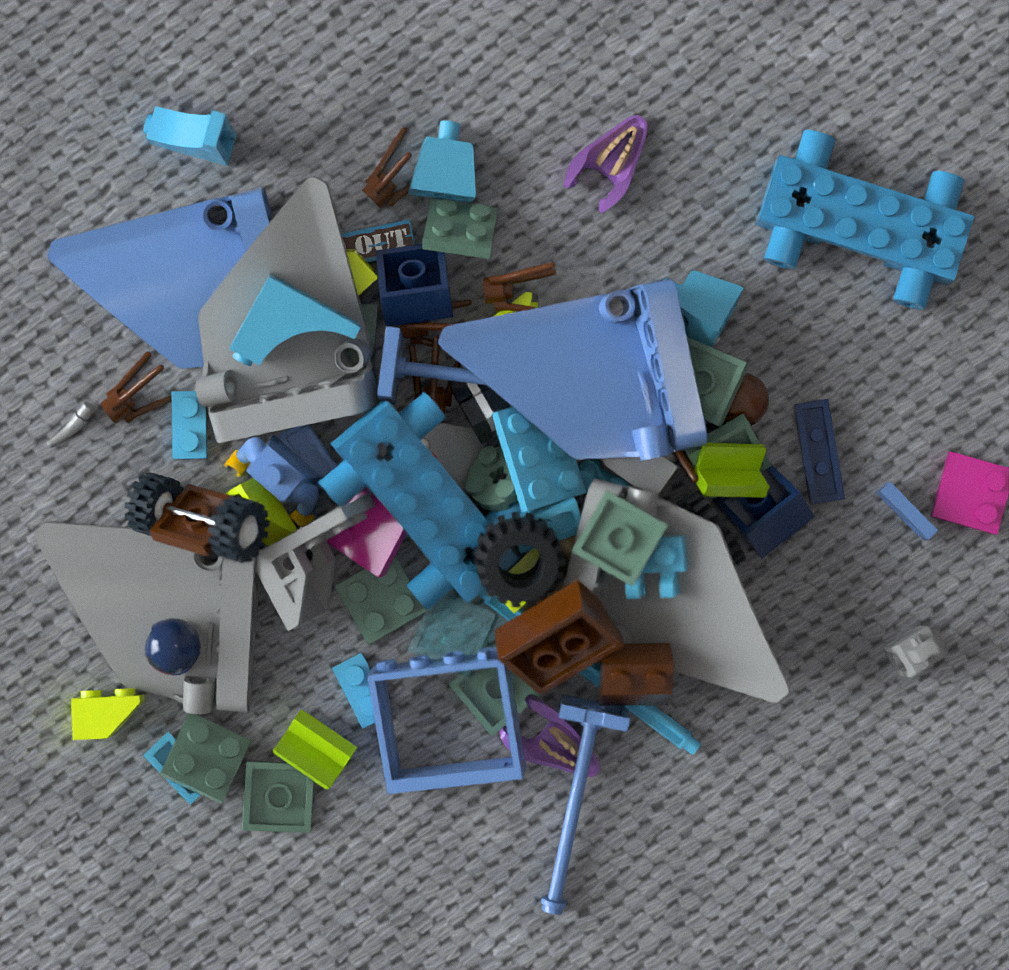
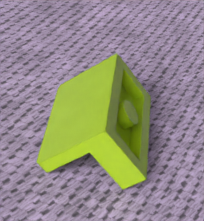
[694,443,770,498]
[273,709,358,790]

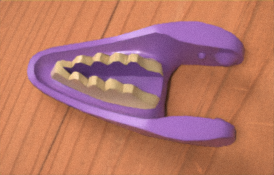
[563,115,647,214]
[499,694,601,777]

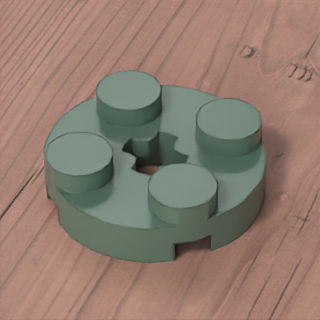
[465,446,518,512]

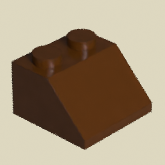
[599,643,674,705]

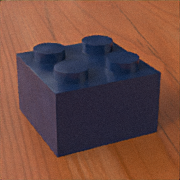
[376,244,453,327]

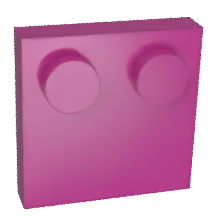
[930,451,1009,535]
[326,487,407,578]

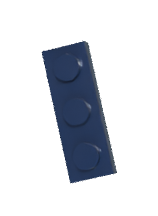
[793,399,845,505]

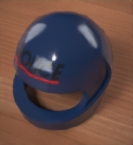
[145,618,201,676]

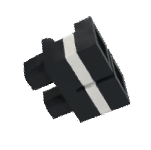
[447,380,513,444]

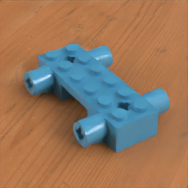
[755,130,974,310]
[318,392,525,611]

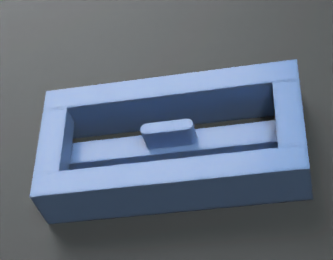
[875,482,938,541]

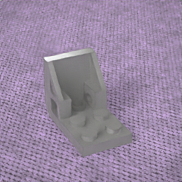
[255,494,376,631]

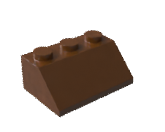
[495,579,624,695]

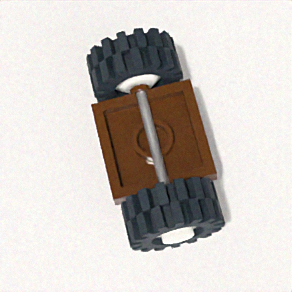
[124,472,269,563]

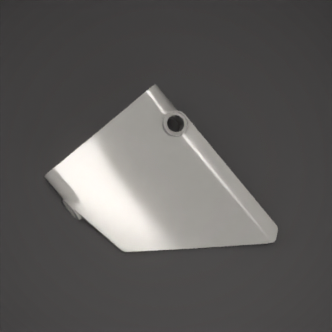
[196,176,380,443]
[563,478,790,703]
[35,521,264,714]

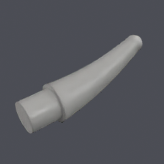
[47,402,95,447]

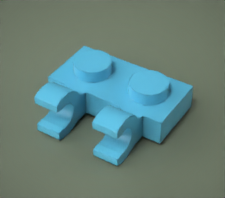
[626,535,688,599]

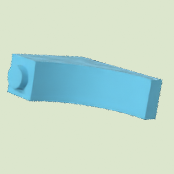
[143,106,237,166]
[229,273,361,366]

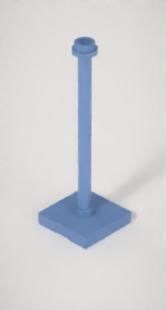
[377,327,486,405]
[541,694,630,915]

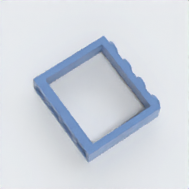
[367,647,527,794]

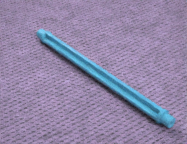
[478,588,701,755]

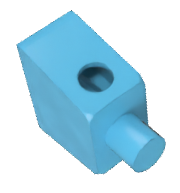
[408,121,476,203]
[663,271,743,348]

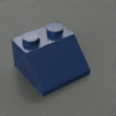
[712,464,815,559]

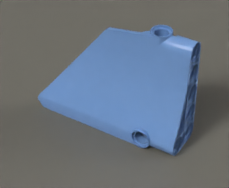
[47,187,273,369]
[438,279,707,461]

